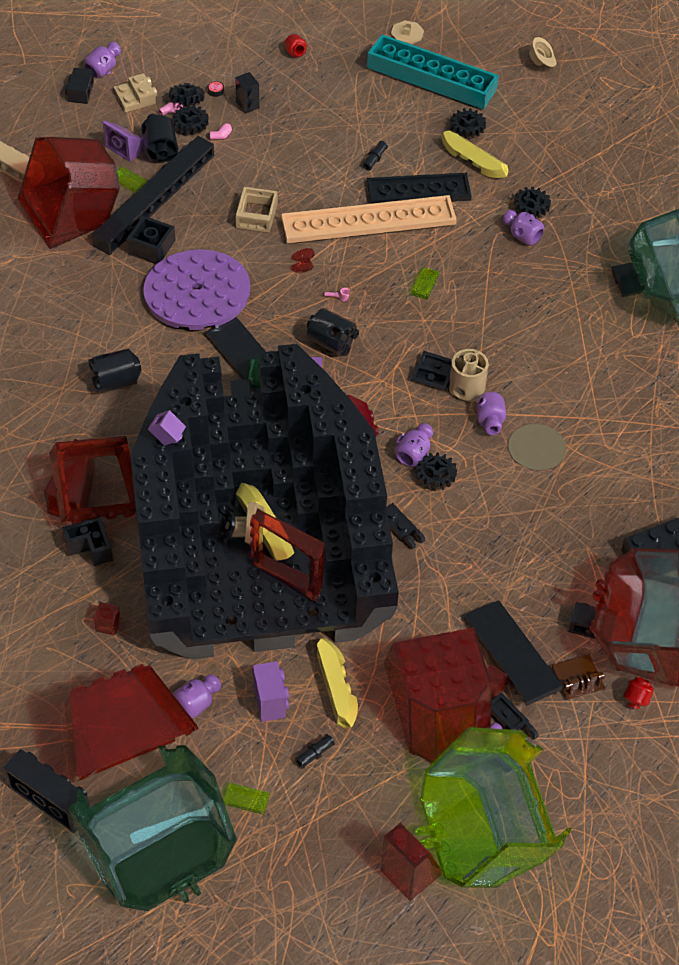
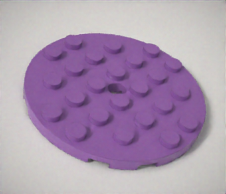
[144,250,251,330]

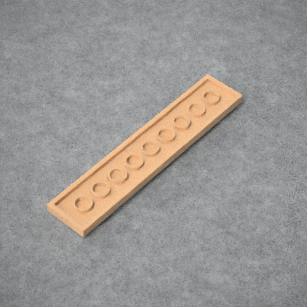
[281,195,457,243]

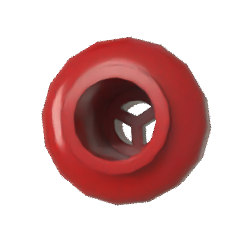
[284,34,307,58]
[624,677,654,709]

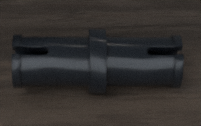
[362,141,388,171]
[294,734,335,769]

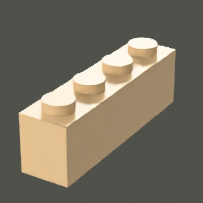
[0,141,44,188]

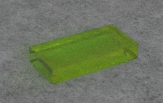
[112,166,148,193]
[411,267,440,300]
[223,783,270,815]

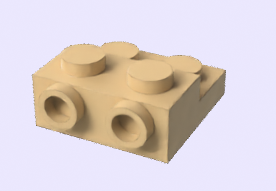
[114,73,157,112]

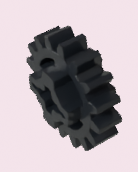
[169,83,205,106]
[173,105,209,135]
[450,108,486,139]
[514,186,551,218]
[416,452,457,491]

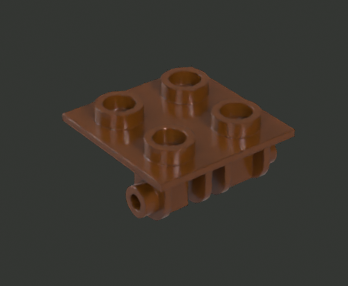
[552,654,605,700]

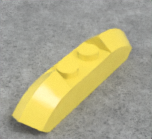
[441,130,509,178]
[235,483,294,561]
[317,638,358,728]

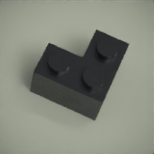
[62,517,113,566]

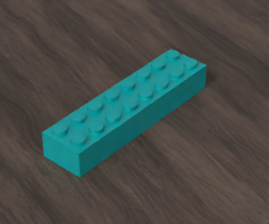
[367,34,499,109]

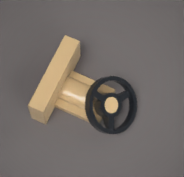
[220,502,264,546]

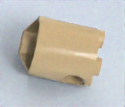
[449,349,489,403]

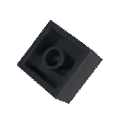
[127,215,175,263]

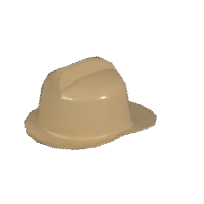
[529,37,557,67]

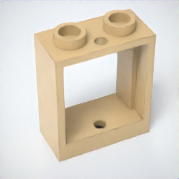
[236,187,278,233]

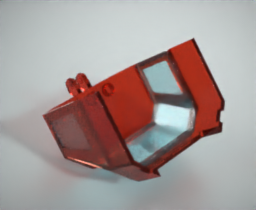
[590,548,679,686]

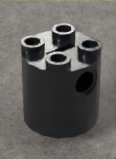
[141,114,179,163]
[307,308,360,356]
[88,348,142,393]

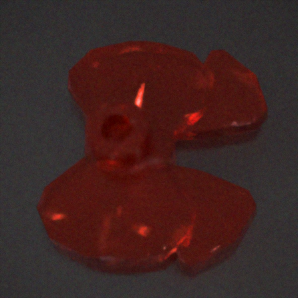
[291,248,315,273]

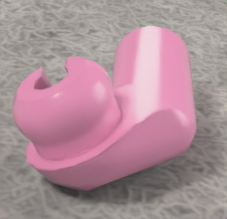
[158,102,183,115]
[210,123,232,140]

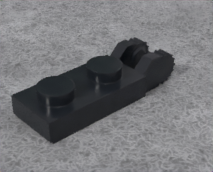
[386,503,425,550]
[485,693,539,739]

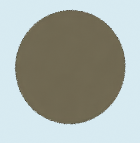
[508,424,566,470]

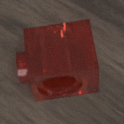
[94,602,121,635]

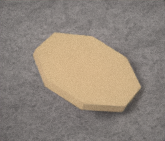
[391,21,424,44]

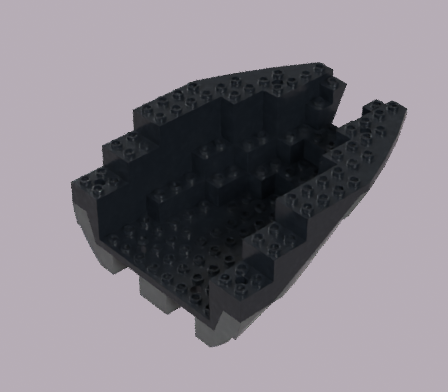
[130,344,399,659]

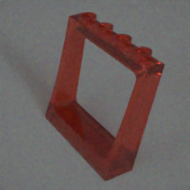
[49,436,136,524]
[250,508,325,602]

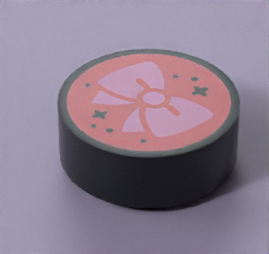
[208,81,224,97]

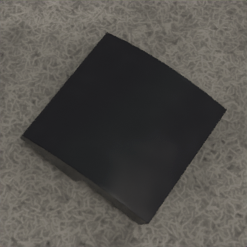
[611,260,657,297]
[411,350,452,391]

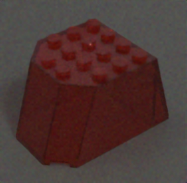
[17,137,120,249]
[384,628,491,767]
[64,664,199,783]

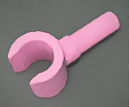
[324,288,350,302]

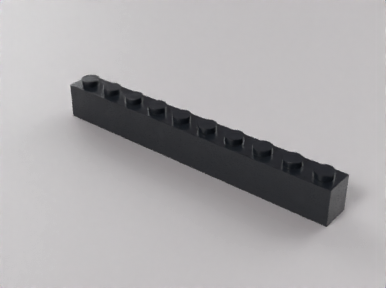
[92,136,214,256]

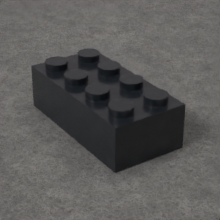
[621,518,679,581]
[3,749,91,833]

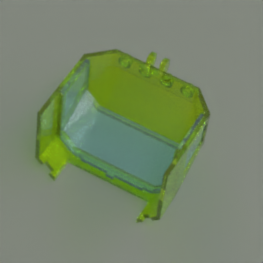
[416,727,572,888]

